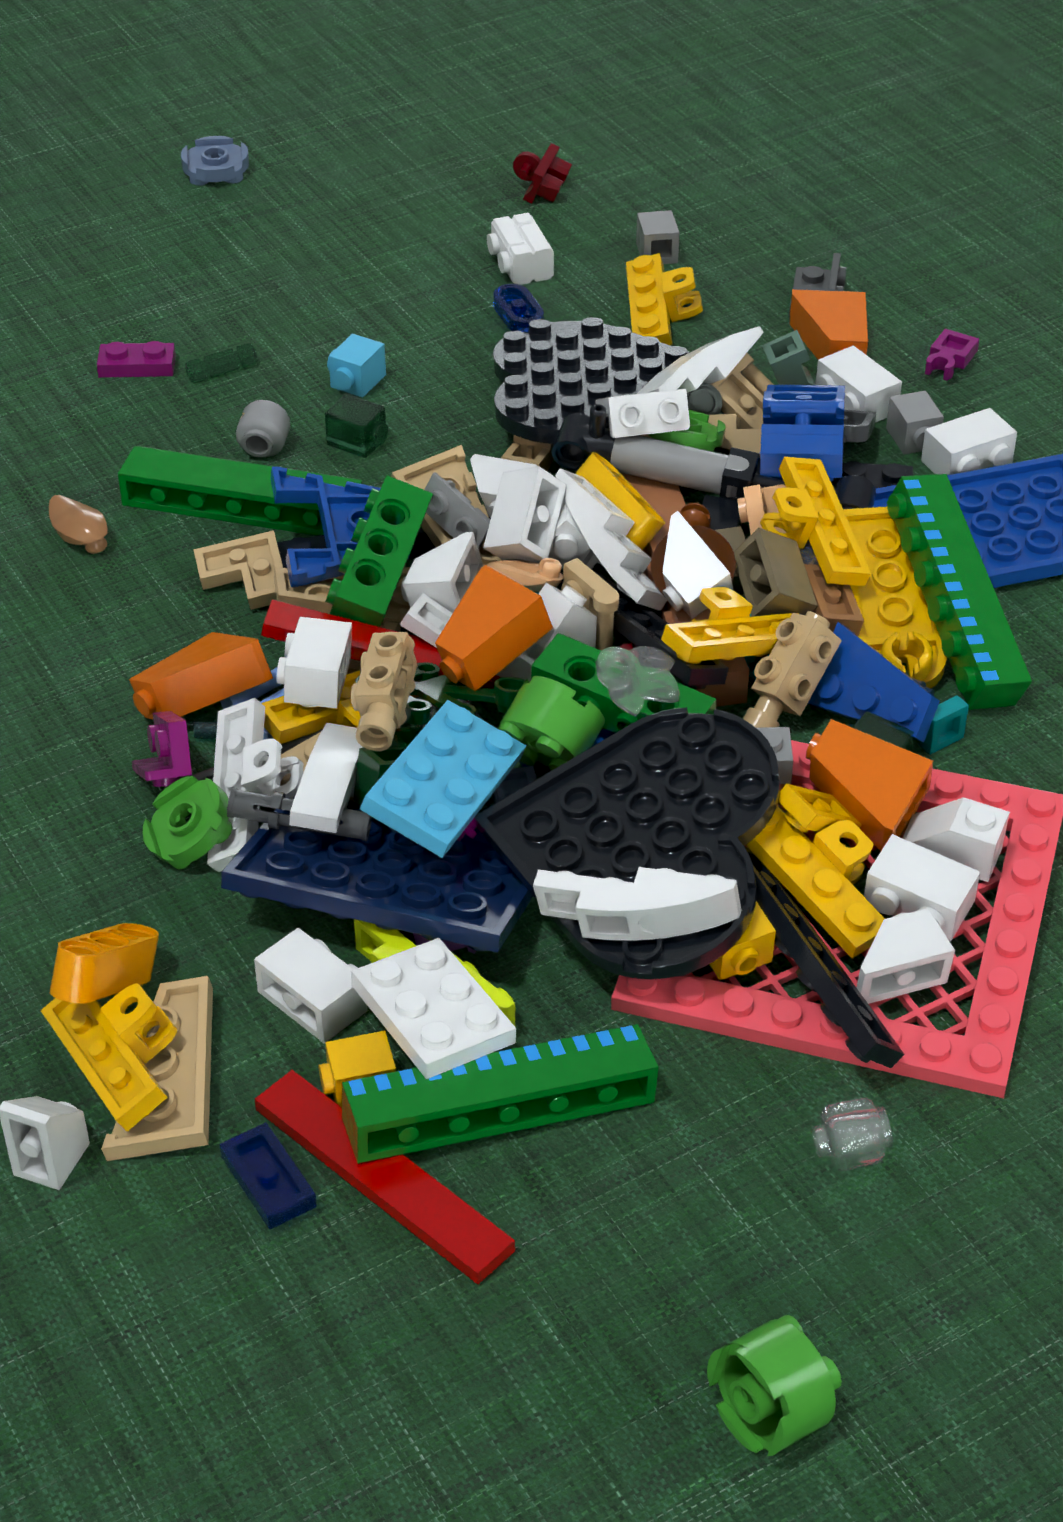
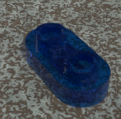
[493,284,544,331]

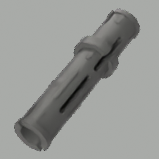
[227,788,372,841]

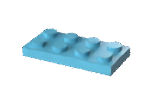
[360,700,526,858]

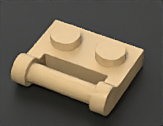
[710,353,774,429]
[561,558,619,654]

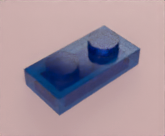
[220,1122,317,1230]

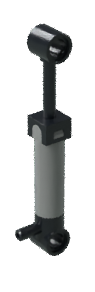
[551,404,876,509]

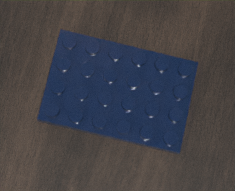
[221,797,533,953]

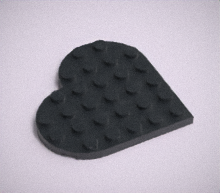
[493,317,690,444]
[474,707,780,979]

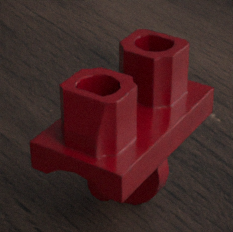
[513,143,572,204]

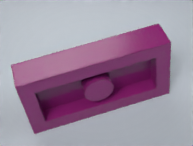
[97,341,176,378]

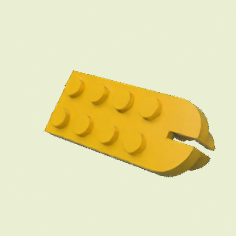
[843,506,947,688]

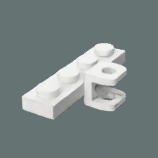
[207,698,304,872]

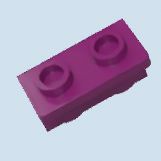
[132,711,192,787]

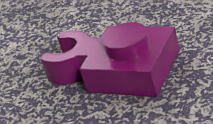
[925,329,979,381]

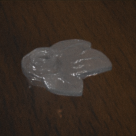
[596,646,680,716]

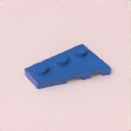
[808,621,940,742]

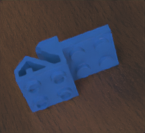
[760,385,845,482]

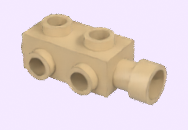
[743,611,842,728]
[351,632,417,751]

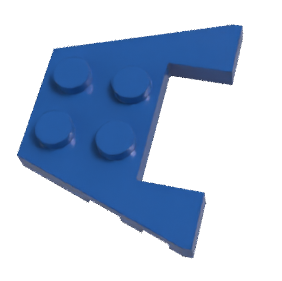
[270,467,410,587]

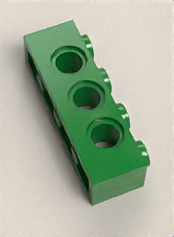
[325,475,433,627]
[531,633,716,733]

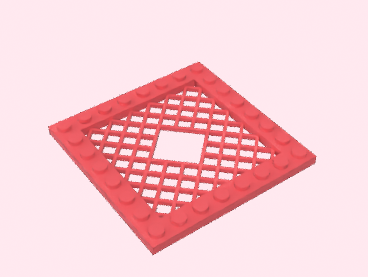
[611,740,1063,1099]

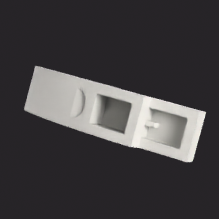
[533,867,742,941]

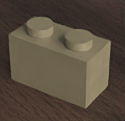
[734,528,818,617]

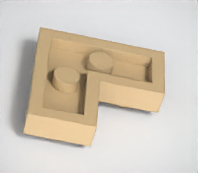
[193,530,283,610]

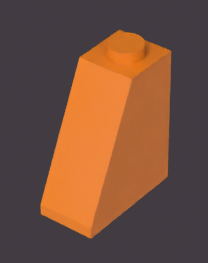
[789,289,868,360]
[435,565,553,691]
[129,632,273,719]
[806,719,933,851]

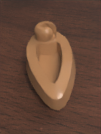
[49,495,108,554]

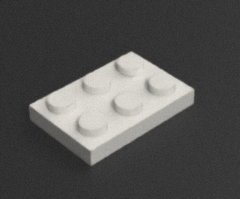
[351,938,516,1079]

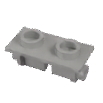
[425,472,491,550]

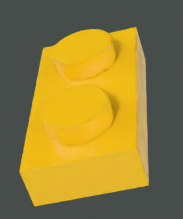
[778,783,862,839]

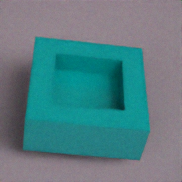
[918,695,969,755]

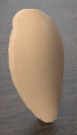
[479,558,563,592]

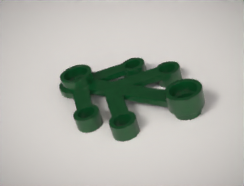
[355,662,525,725]

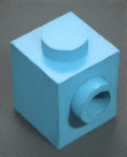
[327,333,386,398]

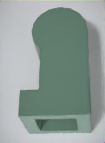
[762,330,816,385]

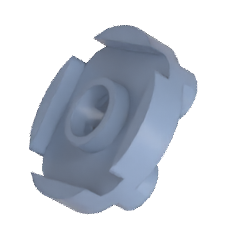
[181,136,249,185]

